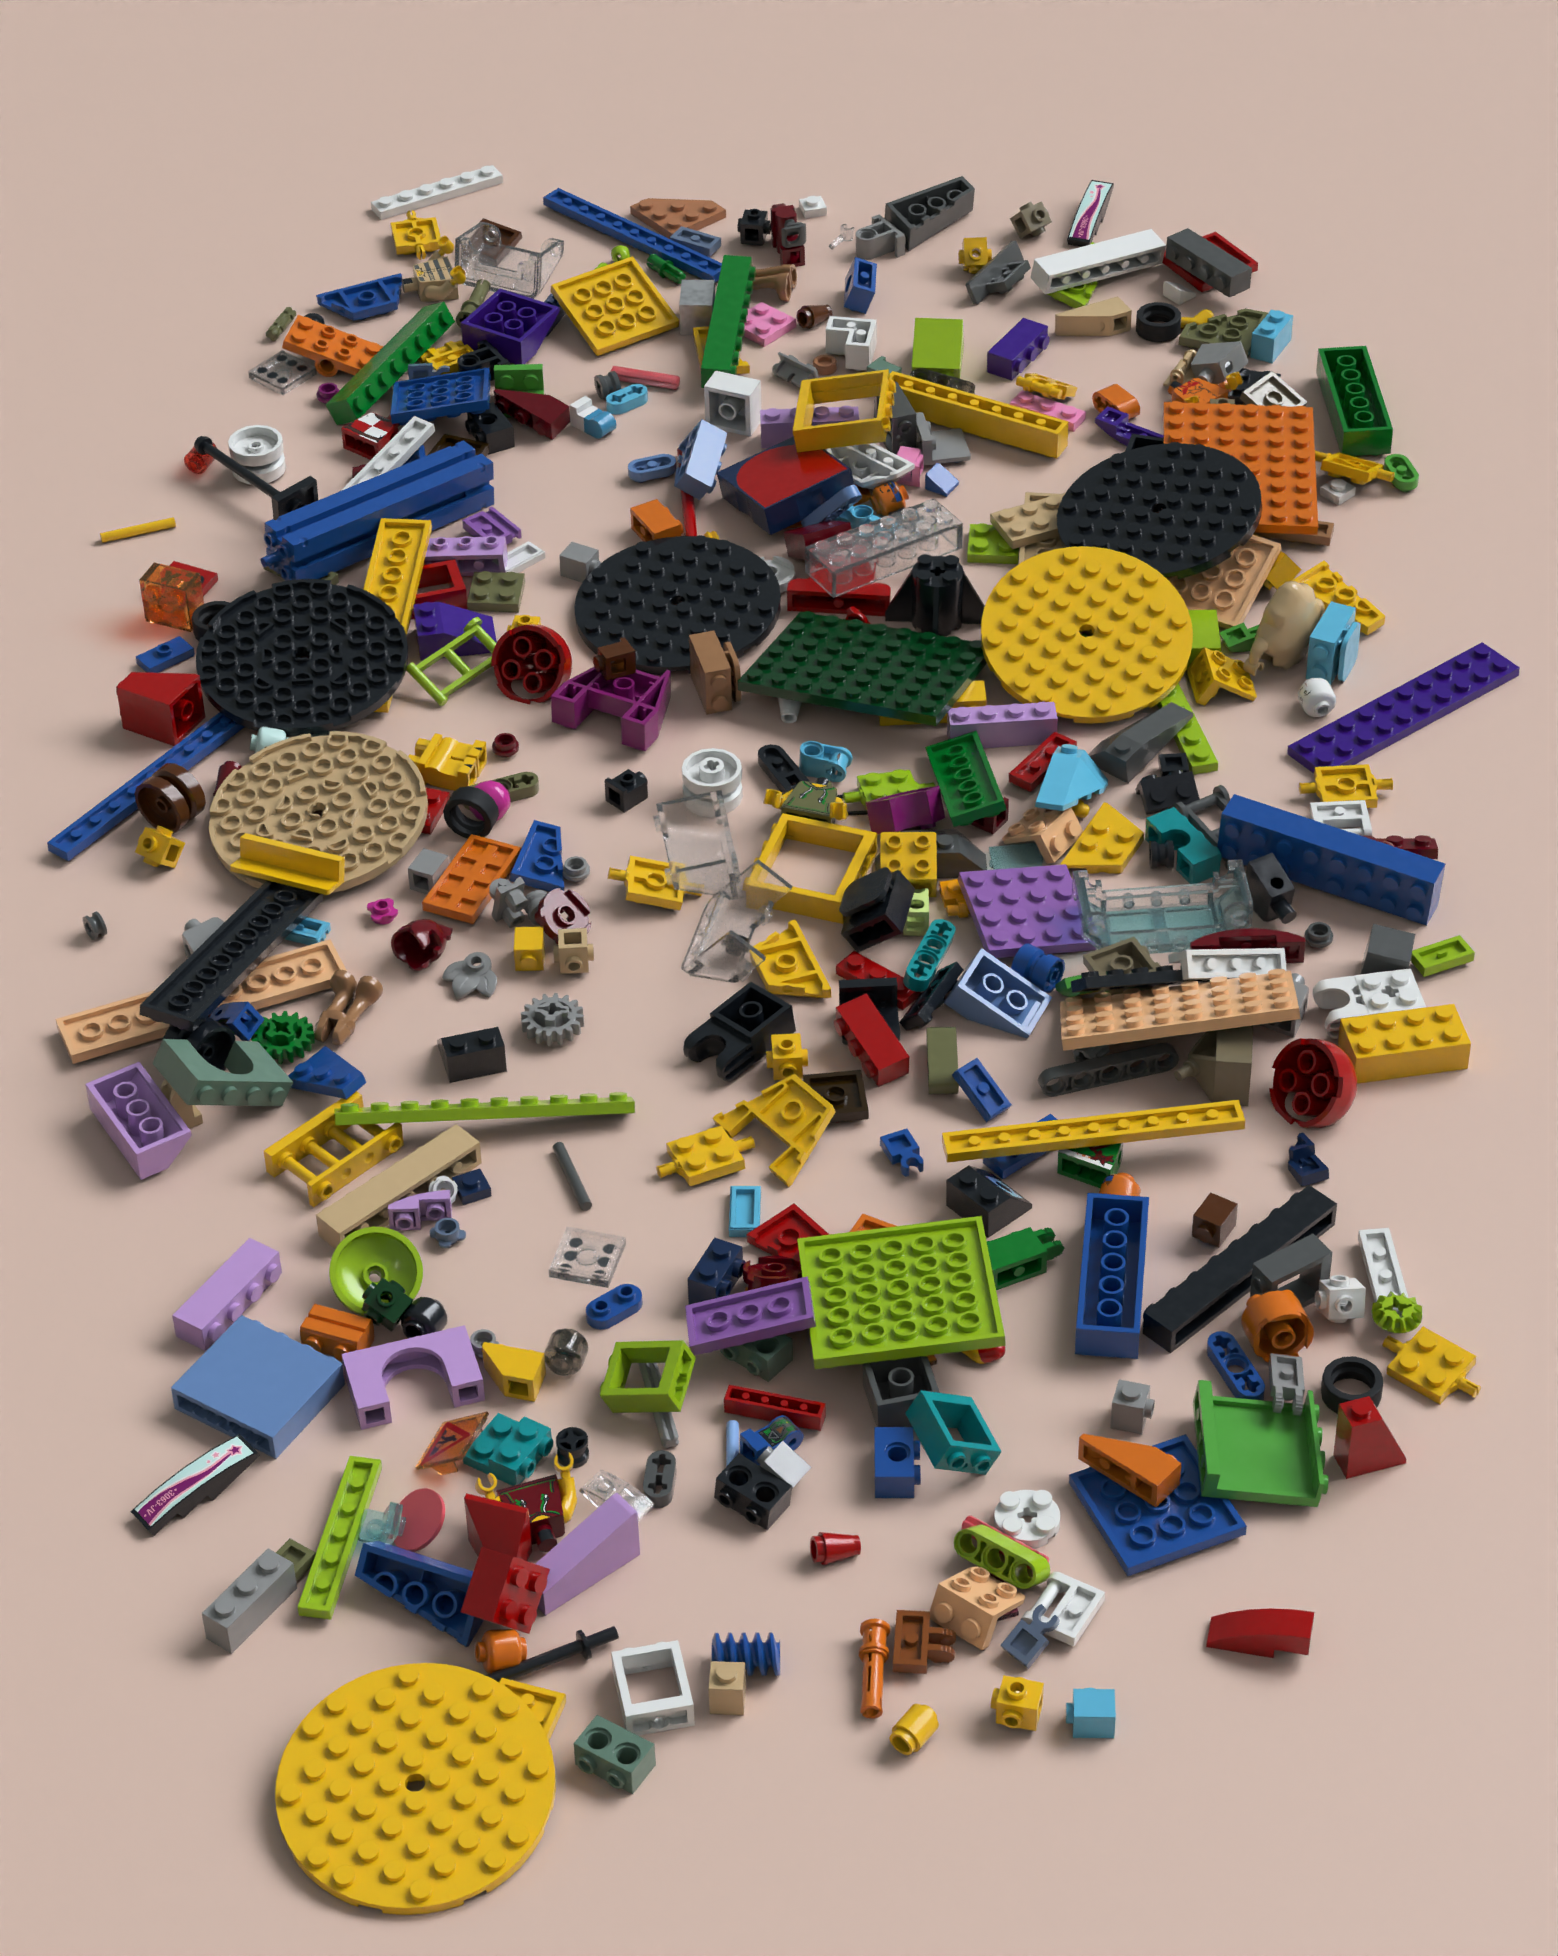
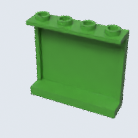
[1193,1380,1328,1507]

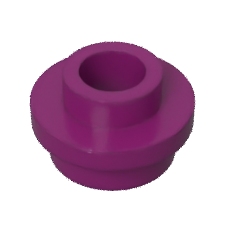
[316,383,340,404]

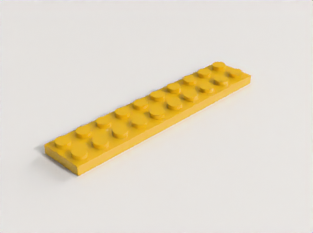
[363,518,432,713]

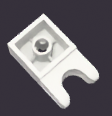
[1312,968,1426,1039]

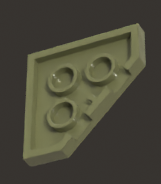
[1179,308,1268,359]

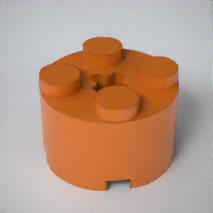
[1241,1290,1314,1363]

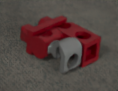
[770,203,806,267]

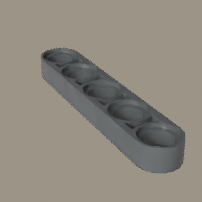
[1038,1043,1179,1097]

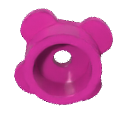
[367,898,398,925]

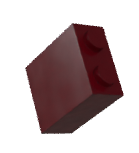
[783,520,856,560]

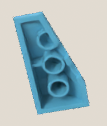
[1035,744,1108,811]

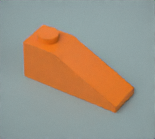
[1078,1434,1181,1507]

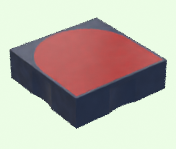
[717,436,854,535]

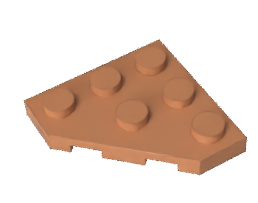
[630,198,726,239]

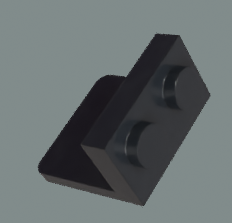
[839,977,900,1045]

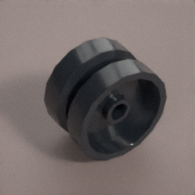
[163,1016,235,1071]

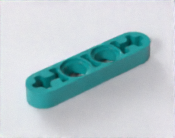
[903,919,956,992]

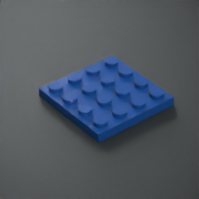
[390,368,491,425]
[1069,1434,1247,1576]

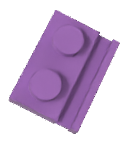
[462,507,522,545]

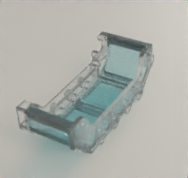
[1072,859,1253,954]

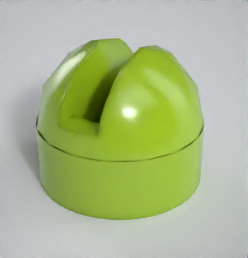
[611,245,630,263]

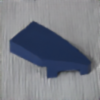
[1288,1132,1329,1187]

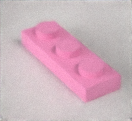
[1010,391,1086,432]

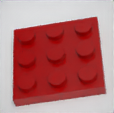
[1162,231,1258,292]

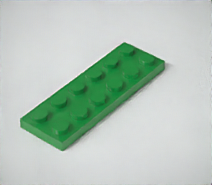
[925,731,1007,827]

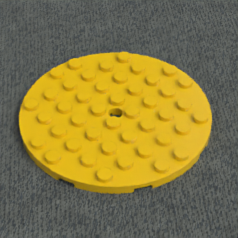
[981,546,1193,724]
[275,1663,556,1915]

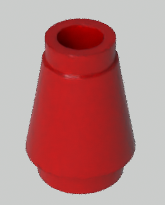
[810,1532,861,1565]

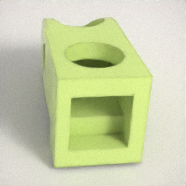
[903,888,929,936]

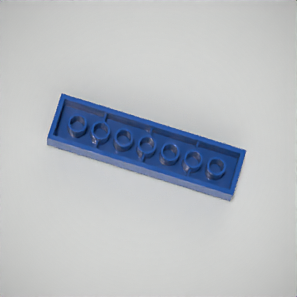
[1217,794,1446,926]

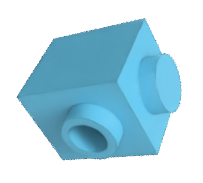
[1066,1688,1116,1738]

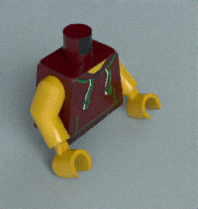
[475,1453,577,1552]

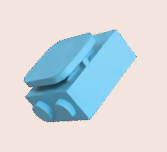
[1306,601,1361,685]

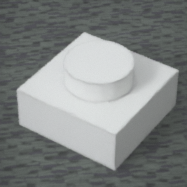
[799,196,827,219]
[1320,478,1356,506]

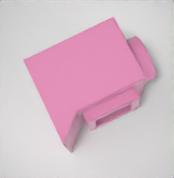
[896,446,924,487]

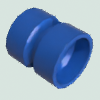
[1011,943,1065,993]

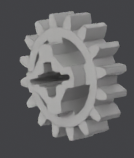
[521,993,584,1046]

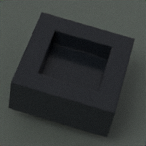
[1158,753,1189,777]

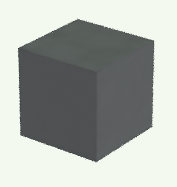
[1360,924,1415,975]

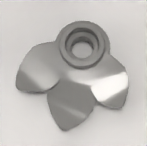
[442,952,497,1000]

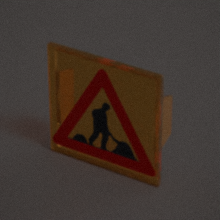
[415,1411,489,1475]

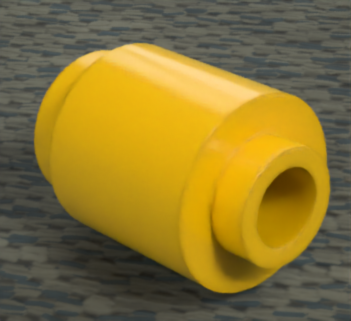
[889,1704,939,1755]

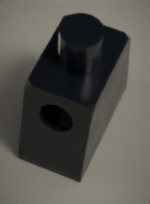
[1240,853,1297,924]

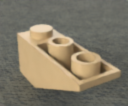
[1055,296,1132,336]

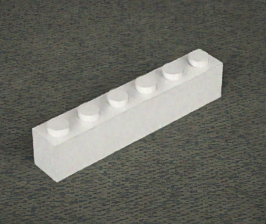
[1030,229,1166,294]

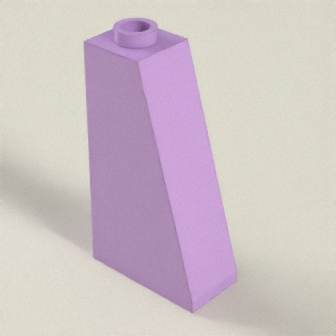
[536,1493,640,1616]

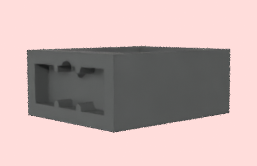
[874,382,916,455]
[1250,1234,1333,1308]

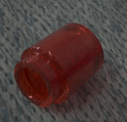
[184,443,217,474]

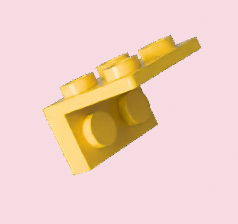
[1186,647,1257,706]
[880,832,937,897]

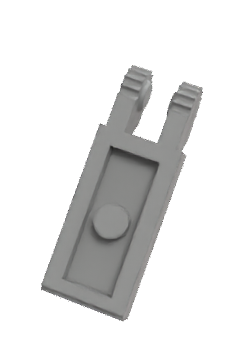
[1268,1353,1305,1416]

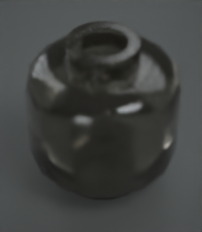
[544,1328,588,1376]

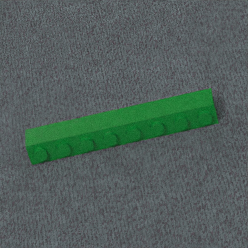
[701,255,756,388]
[325,302,455,425]

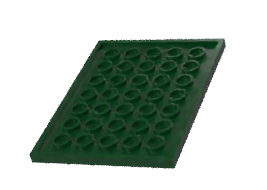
[738,611,987,726]

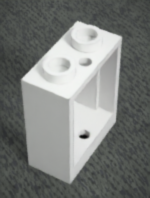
[611,1640,695,1736]

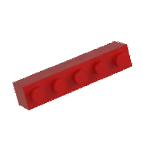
[724,1385,826,1431]

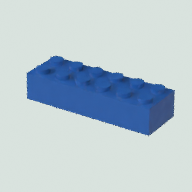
[1075,1193,1149,1359]

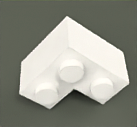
[826,316,877,371]

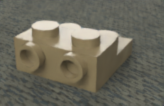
[1083,937,1160,995]

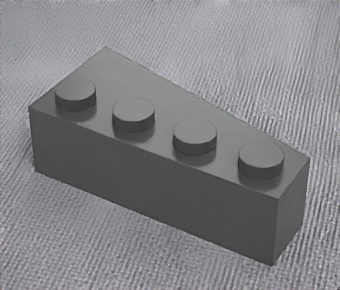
[885,176,975,251]

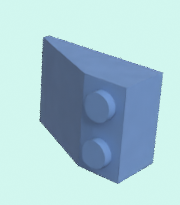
[944,948,1052,1038]

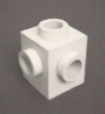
[1315,1275,1366,1323]

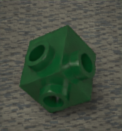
[362,1278,413,1332]

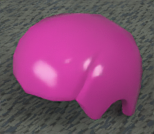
[469,780,511,821]

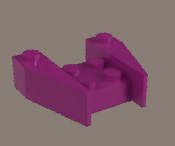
[551,667,671,751]

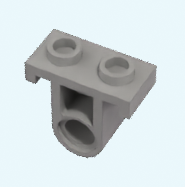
[856,214,906,260]

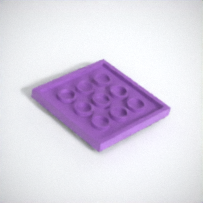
[958,864,1098,958]

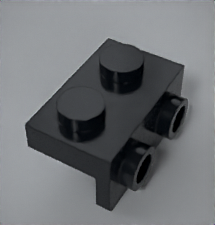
[1135,770,1200,815]

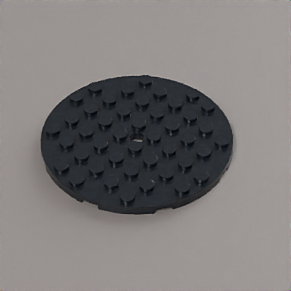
[1057,442,1262,579]
[574,535,781,675]
[196,579,408,736]

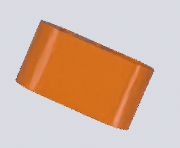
[1092,384,1140,420]

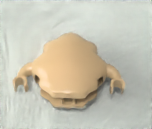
[1243,581,1325,676]

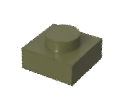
[276,1538,316,1582]

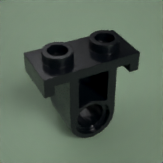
[457,339,510,381]

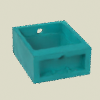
[905,1390,1002,1475]

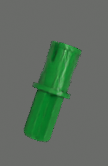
[646,254,686,284]

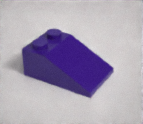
[413,602,497,661]

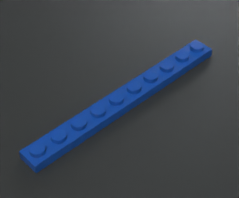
[543,188,722,283]
[47,712,245,861]

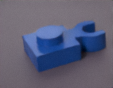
[880,1128,924,1177]

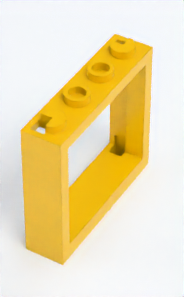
[792,369,896,452]
[743,813,877,924]

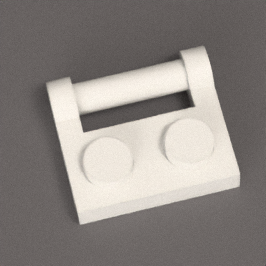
[1310,800,1372,836]
[1021,1572,1105,1647]

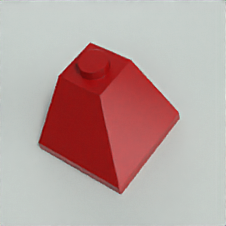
[464,1493,532,1561]

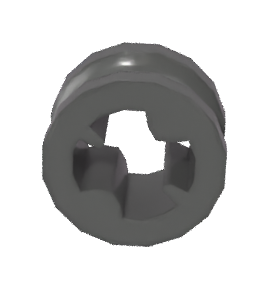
[83,911,107,940]

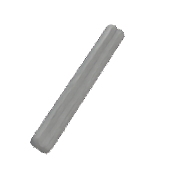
[638,1363,679,1449]

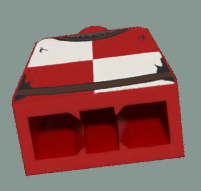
[341,412,400,460]

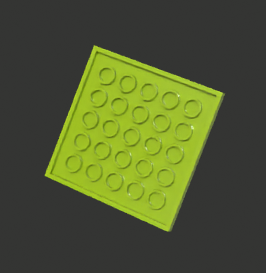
[797,1216,1006,1369]

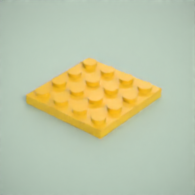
[550,256,680,356]

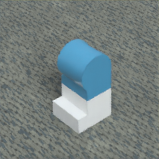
[569,396,617,439]

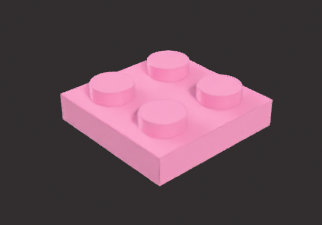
[744,302,796,347]

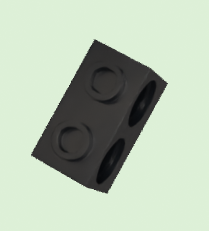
[714,1453,792,1530]

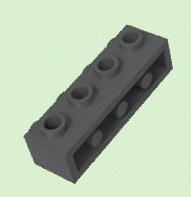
[1165,228,1252,297]

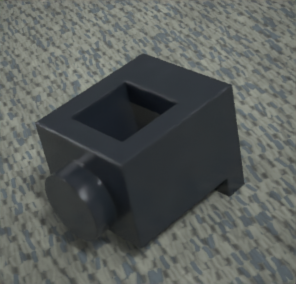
[604,769,648,813]

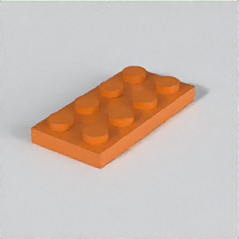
[422,834,521,924]

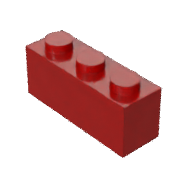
[833,993,910,1087]

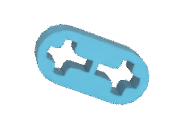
[606,384,648,415]

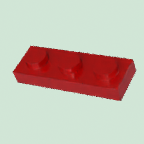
[1009,732,1077,792]
[836,951,921,1010]

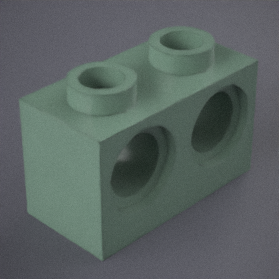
[720,1334,793,1382]
[574,1715,656,1794]

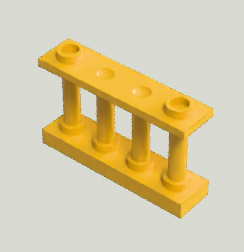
[264,1091,404,1207]

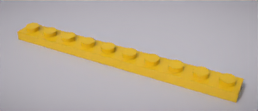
[942,1100,1245,1163]

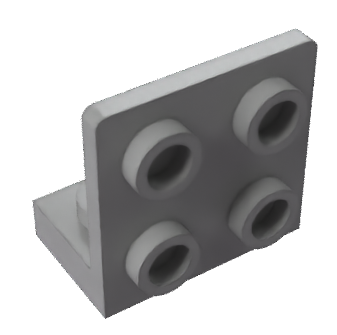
[916,412,971,466]

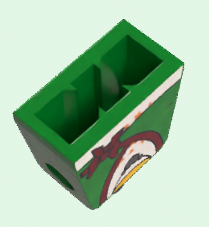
[1057,1143,1123,1188]

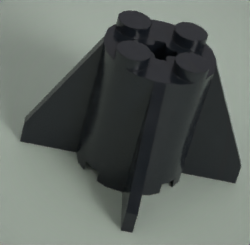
[885,554,985,636]

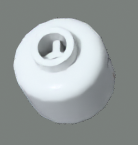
[1298,678,1336,717]

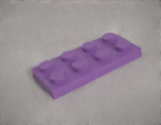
[685,1277,816,1356]

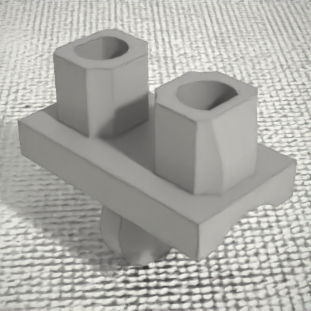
[489,877,528,928]

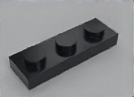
[899,962,964,1031]

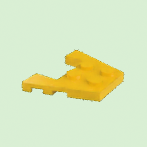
[712,1074,836,1187]

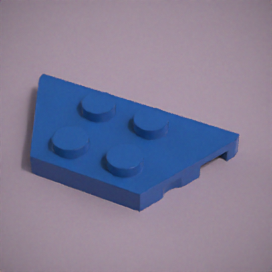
[316,273,402,321]

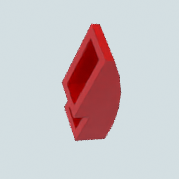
[1206,1608,1315,1658]

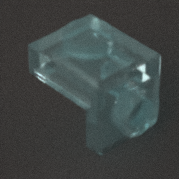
[358,1502,406,1545]

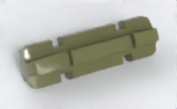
[266,307,296,341]

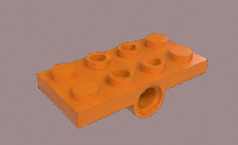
[282,315,383,377]

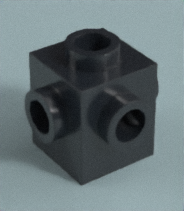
[737,209,771,246]

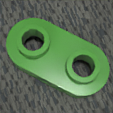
[1384,454,1419,492]

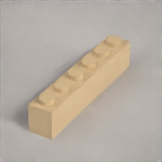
[316,1124,482,1249]

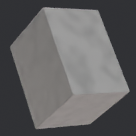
[679,280,715,335]

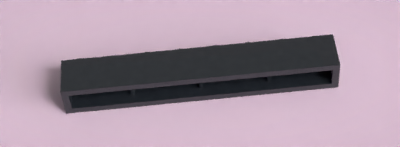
[1142,1185,1337,1353]

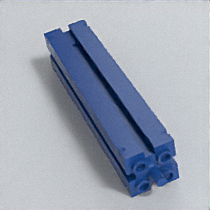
[260,440,494,581]

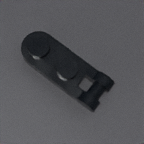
[758,744,810,795]

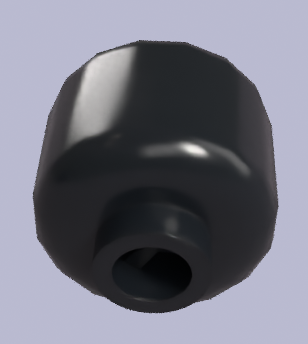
[401,1297,447,1338]

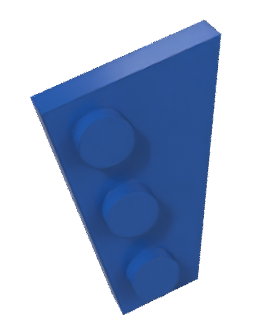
[510,820,564,892]
[288,1046,367,1099]

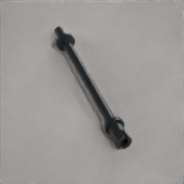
[485,1626,619,1682]

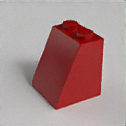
[116,672,206,746]

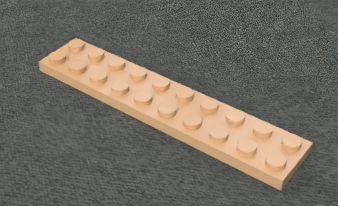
[55,939,347,1064]

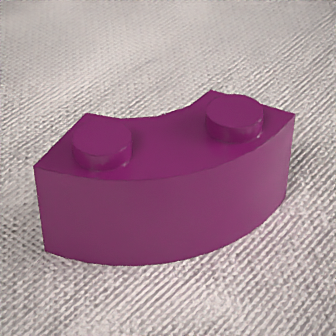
[866,786,945,834]

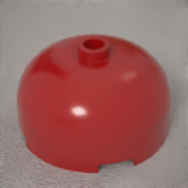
[491,624,572,704]
[1269,1038,1357,1128]

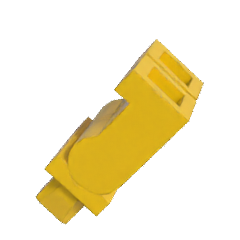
[408,733,487,791]

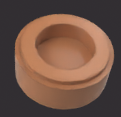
[813,355,837,375]

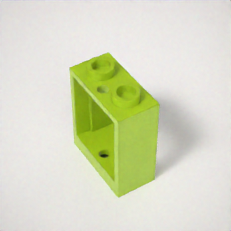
[600,1340,696,1413]

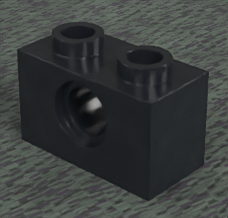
[465,402,515,455]

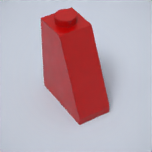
[1333,1396,1407,1479]

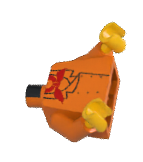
[1168,372,1243,404]

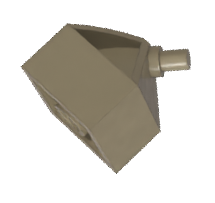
[1174,1025,1253,1106]

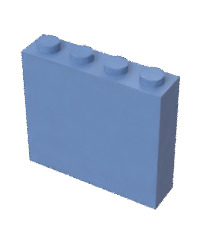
[171,1315,345,1459]

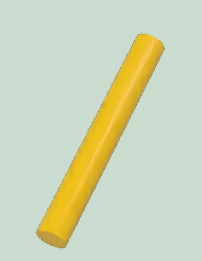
[100,517,176,543]

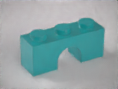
[1145,807,1222,886]

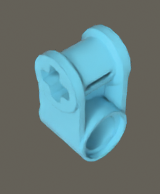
[799,741,853,782]

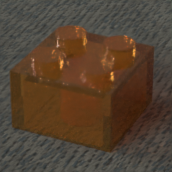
[139,562,204,632]

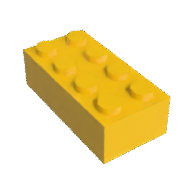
[1338,1004,1471,1084]

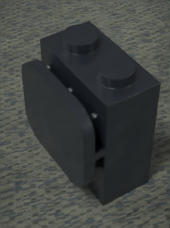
[839,867,915,953]

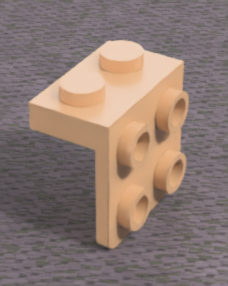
[1002,807,1083,864]
[929,1566,1025,1650]

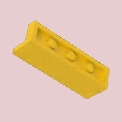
[230,833,345,895]

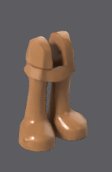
[752,264,797,301]
[314,970,383,1046]

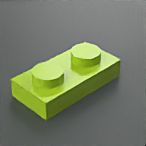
[1410,935,1475,977]

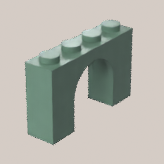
[153,1039,293,1106]

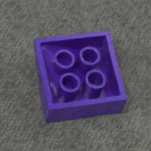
[461,289,560,365]

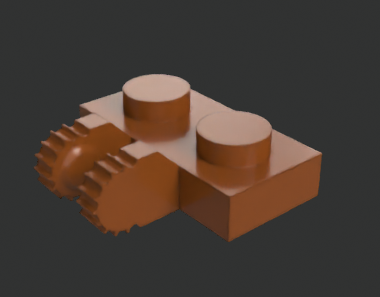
[893,1610,956,1674]

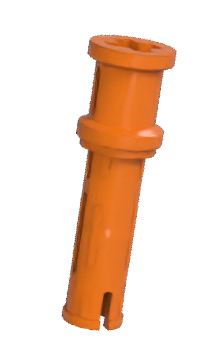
[859,1619,890,1719]

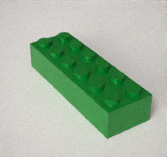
[1316,346,1393,457]

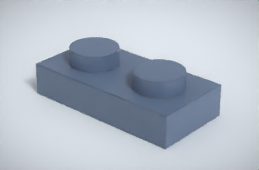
[670,226,721,257]

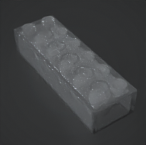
[805,499,963,598]

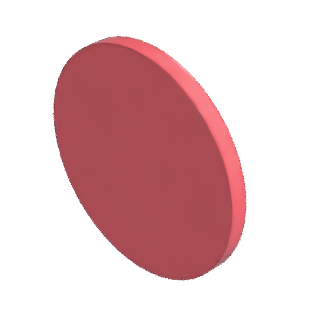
[390,1488,445,1552]

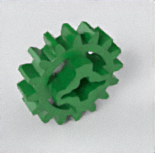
[251,1011,315,1064]

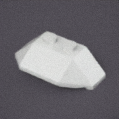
[827,443,915,489]

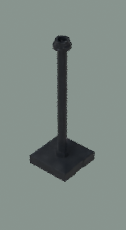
[194,436,318,520]

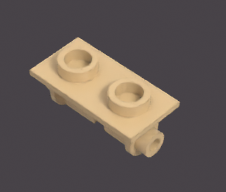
[1163,349,1197,387]

